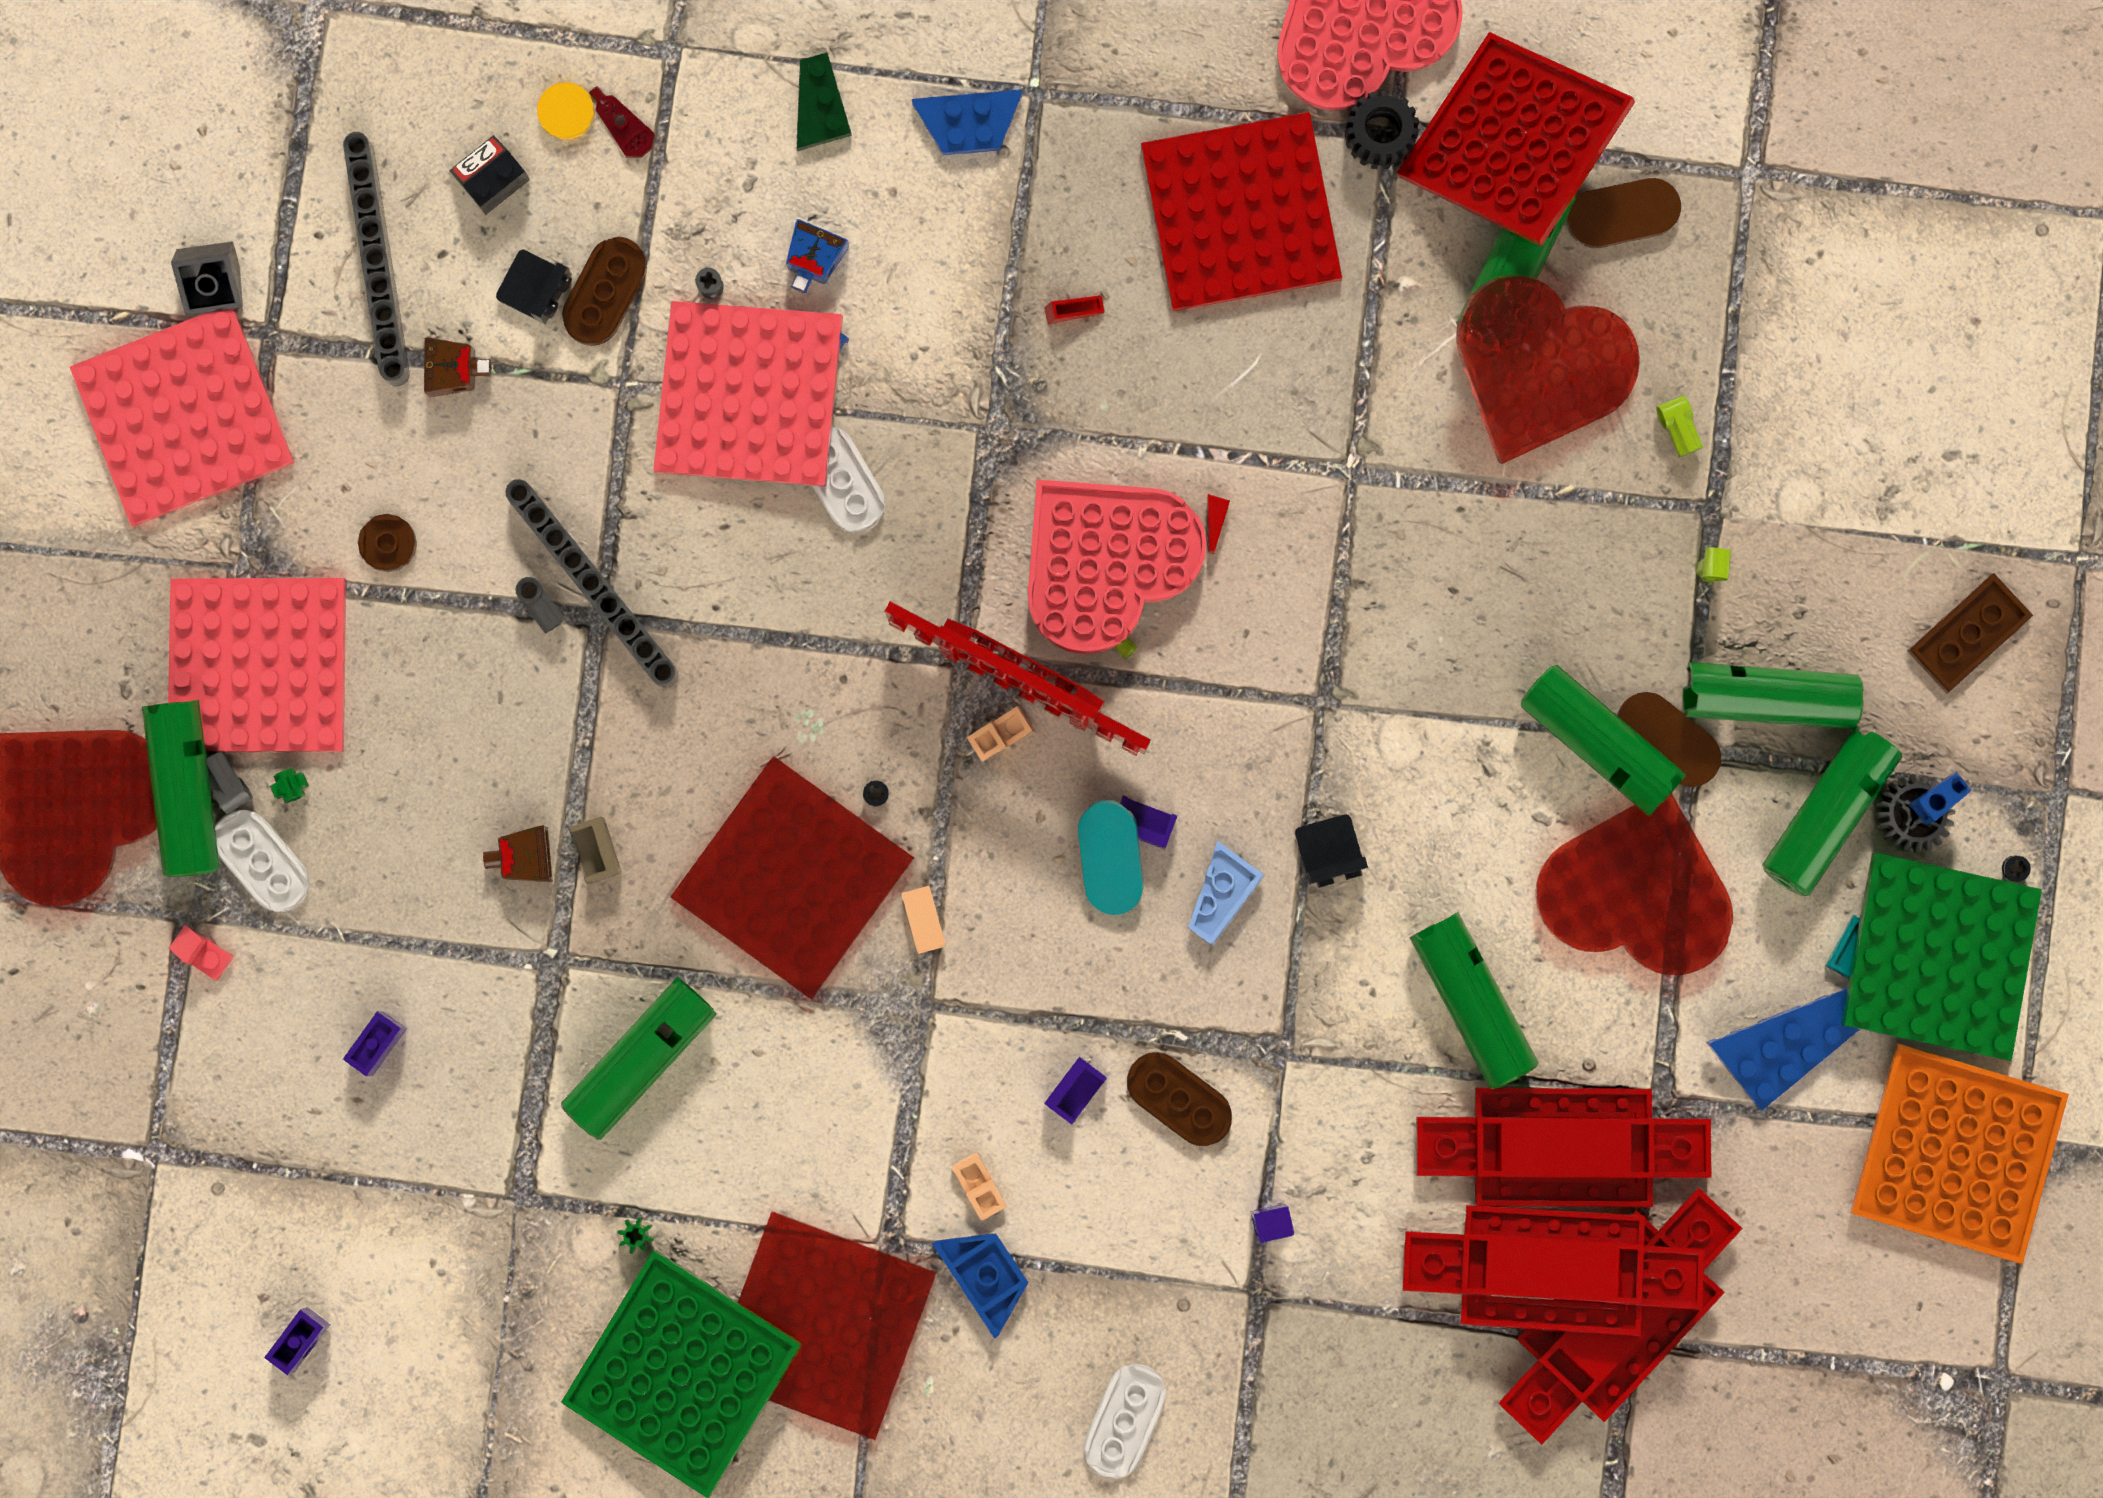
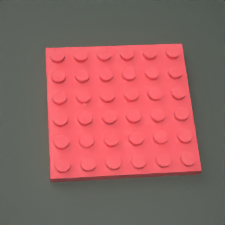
[653,301,843,487]
[70,309,295,527]
[168,578,346,752]

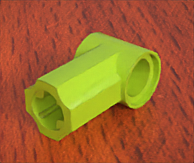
[1656,395,1703,457]
[1696,547,1731,583]

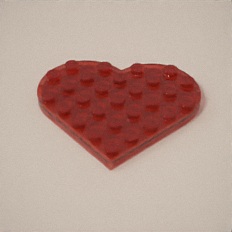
[1456,275,1640,464]
[0,730,157,906]
[1535,793,1733,975]

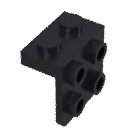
[496,249,572,325]
[1295,814,1368,888]

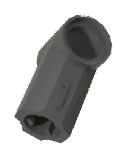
[515,577,566,634]
[206,752,253,814]

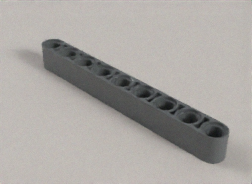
[343,132,410,386]
[505,479,678,688]

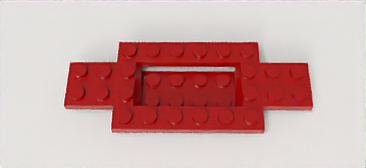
[884,601,1151,756]
[1416,1088,1712,1207]
[1498,1188,1743,1445]
[1403,1205,1705,1336]

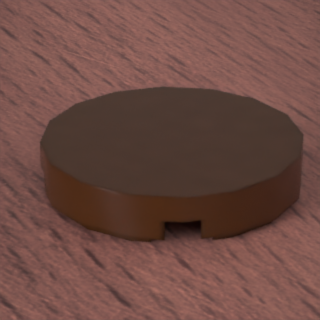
[358,514,417,572]

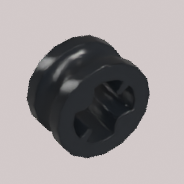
[863,780,889,807]
[2002,855,2031,882]

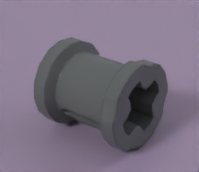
[695,268,724,299]

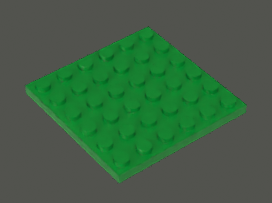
[1841,853,2042,1061]
[561,1250,802,1498]

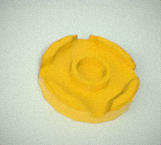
[537,82,595,140]

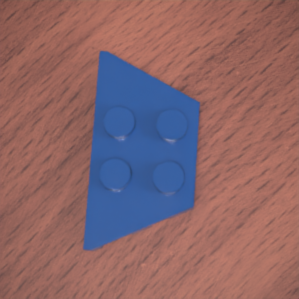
[912,90,1022,155]
[932,1233,1029,1339]

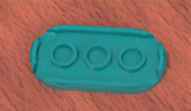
[1078,800,1144,915]

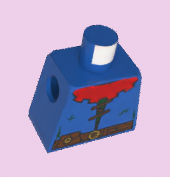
[786,219,849,293]

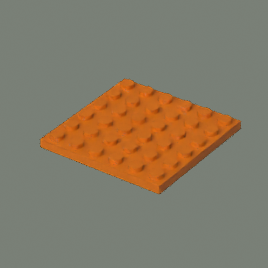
[1850,1044,2069,1264]

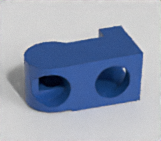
[1909,771,1971,825]

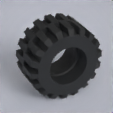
[1345,90,1419,170]

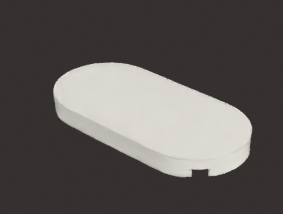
[812,427,885,533]
[215,810,310,912]
[1084,1364,1166,1479]

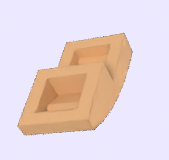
[967,706,1034,762]
[901,886,946,954]
[951,1152,1007,1221]

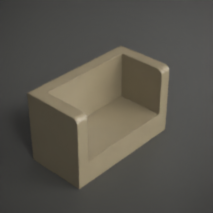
[568,817,622,884]

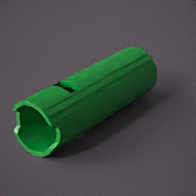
[1456,194,1576,348]
[1682,662,1864,730]
[1520,665,1687,817]
[142,700,220,877]
[1762,726,1903,896]
[1409,912,1539,1089]
[561,977,717,1140]

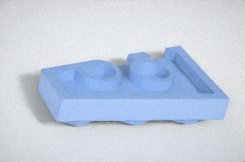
[1188,841,1265,946]

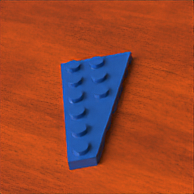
[1706,986,1860,1111]

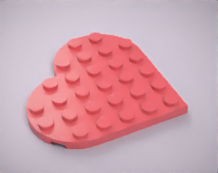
[1277,0,1463,111]
[1028,479,1206,654]

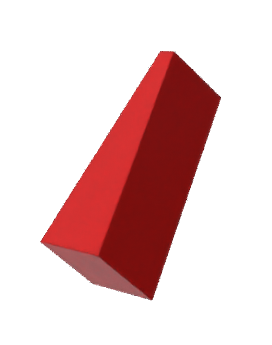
[1044,295,1105,325]
[1207,494,1230,554]

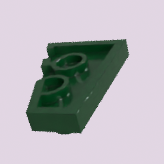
[796,52,852,152]

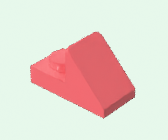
[169,924,234,981]

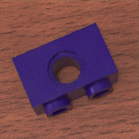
[264,1307,331,1376]

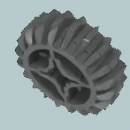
[1875,774,1956,853]

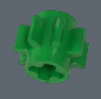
[270,768,309,803]
[617,1217,655,1254]

